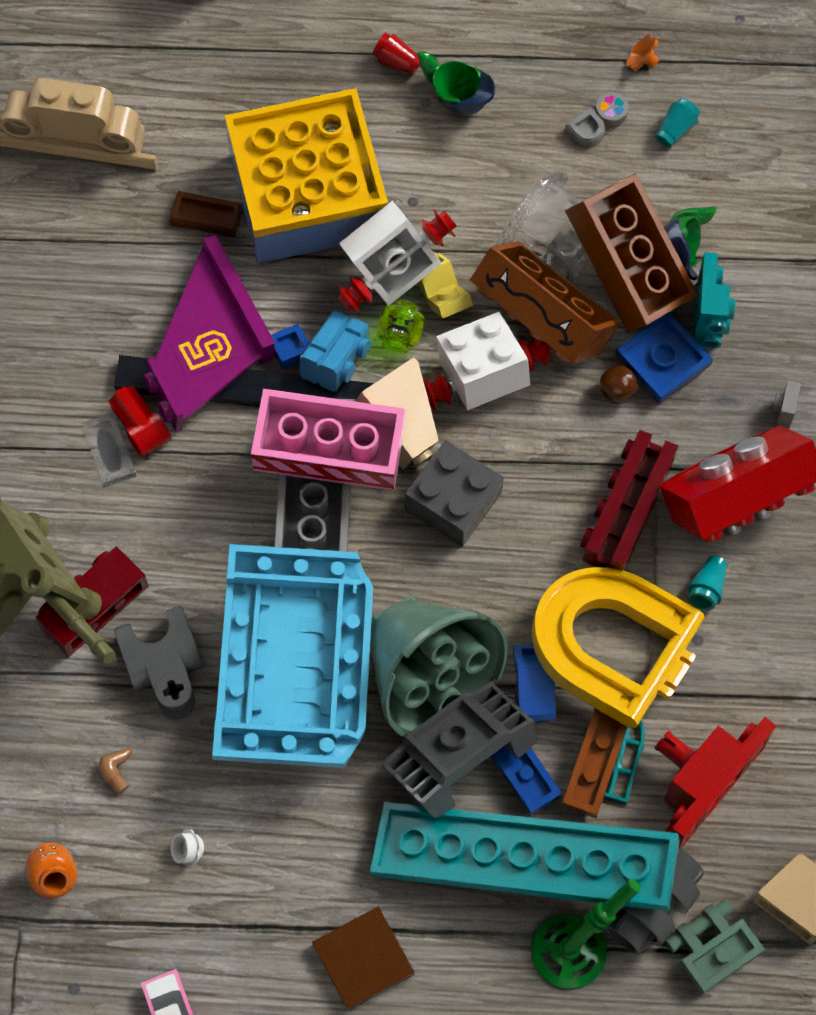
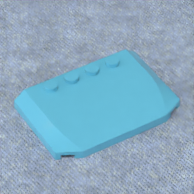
[212,544,373,768]

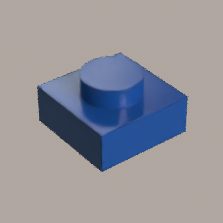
[271,324,310,369]

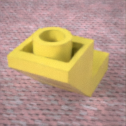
[417,253,473,319]

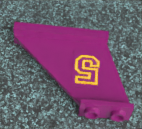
[143,234,275,432]

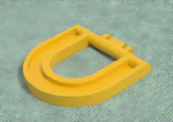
[532,567,705,728]

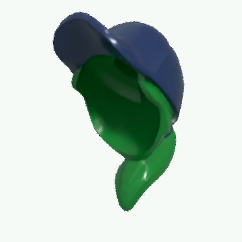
[417,51,495,115]
[664,206,716,281]

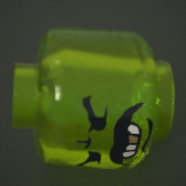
[376,300,425,353]

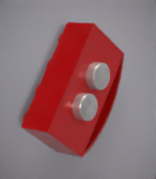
[659,425,816,542]

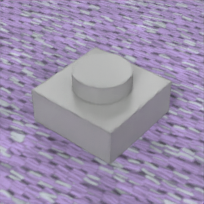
[772,381,801,428]

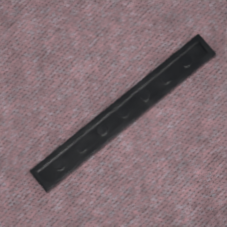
[114,355,374,407]

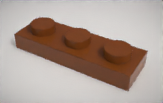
[561,708,627,818]

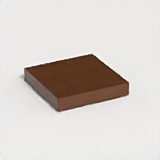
[312,906,415,1011]

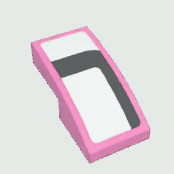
[141,969,193,1015]

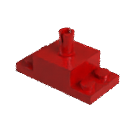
[654,717,776,849]

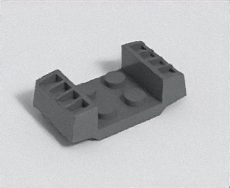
[382,681,537,818]

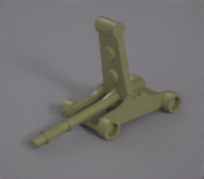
[0,497,116,664]

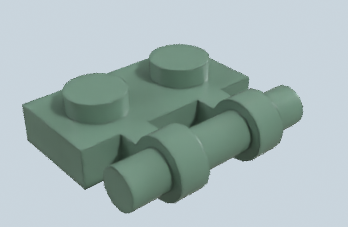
[665,899,765,995]

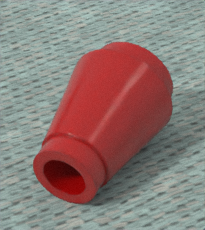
[372,32,420,75]

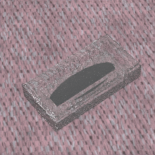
[81,412,137,488]

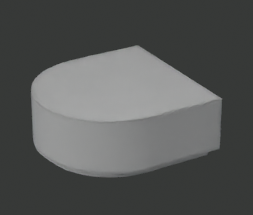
[565,107,605,147]

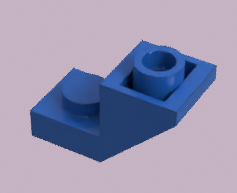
[513,644,556,723]

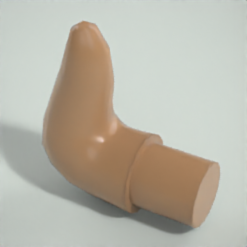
[99,748,132,795]

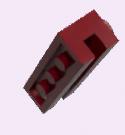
[580,430,678,571]

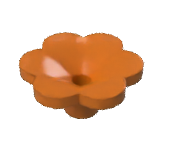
[626,35,659,71]

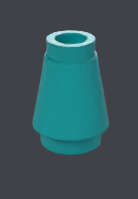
[655,98,701,148]
[687,556,728,610]

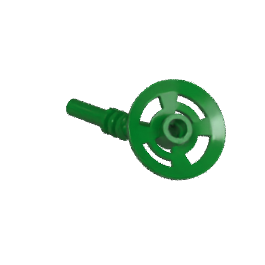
[531,879,641,990]

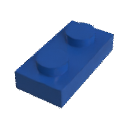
[490,746,562,816]

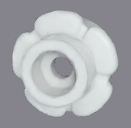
[170,829,204,866]

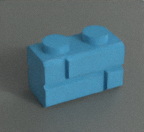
[300,310,372,392]

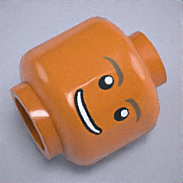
[26,842,77,899]

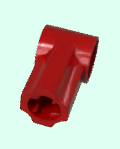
[108,386,172,457]

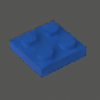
[615,312,713,403]

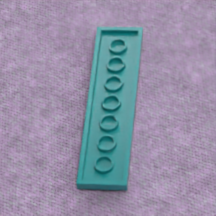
[370,802,680,911]

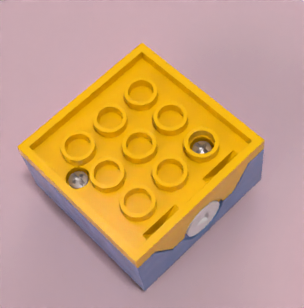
[225,88,388,264]

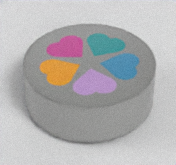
[595,92,629,126]

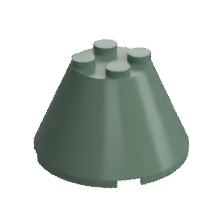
[370,596,508,736]

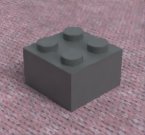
[405,440,504,547]

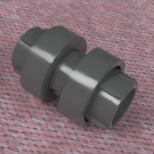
[605,848,704,955]

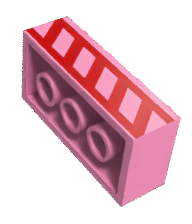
[251,389,405,491]

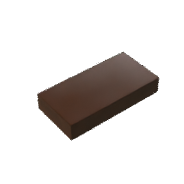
[169,191,243,238]

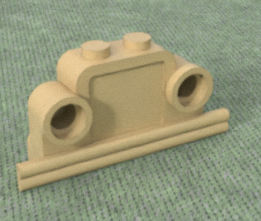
[0,78,158,170]

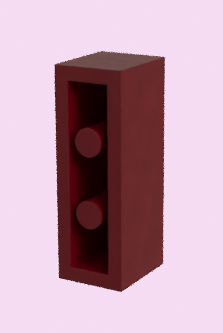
[35,546,149,658]

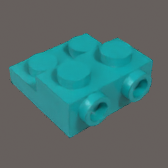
[693,252,736,349]

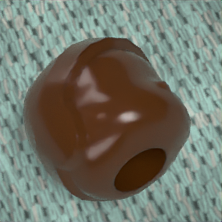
[600,365,639,404]

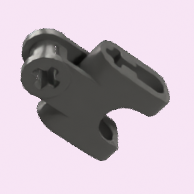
[114,606,204,719]

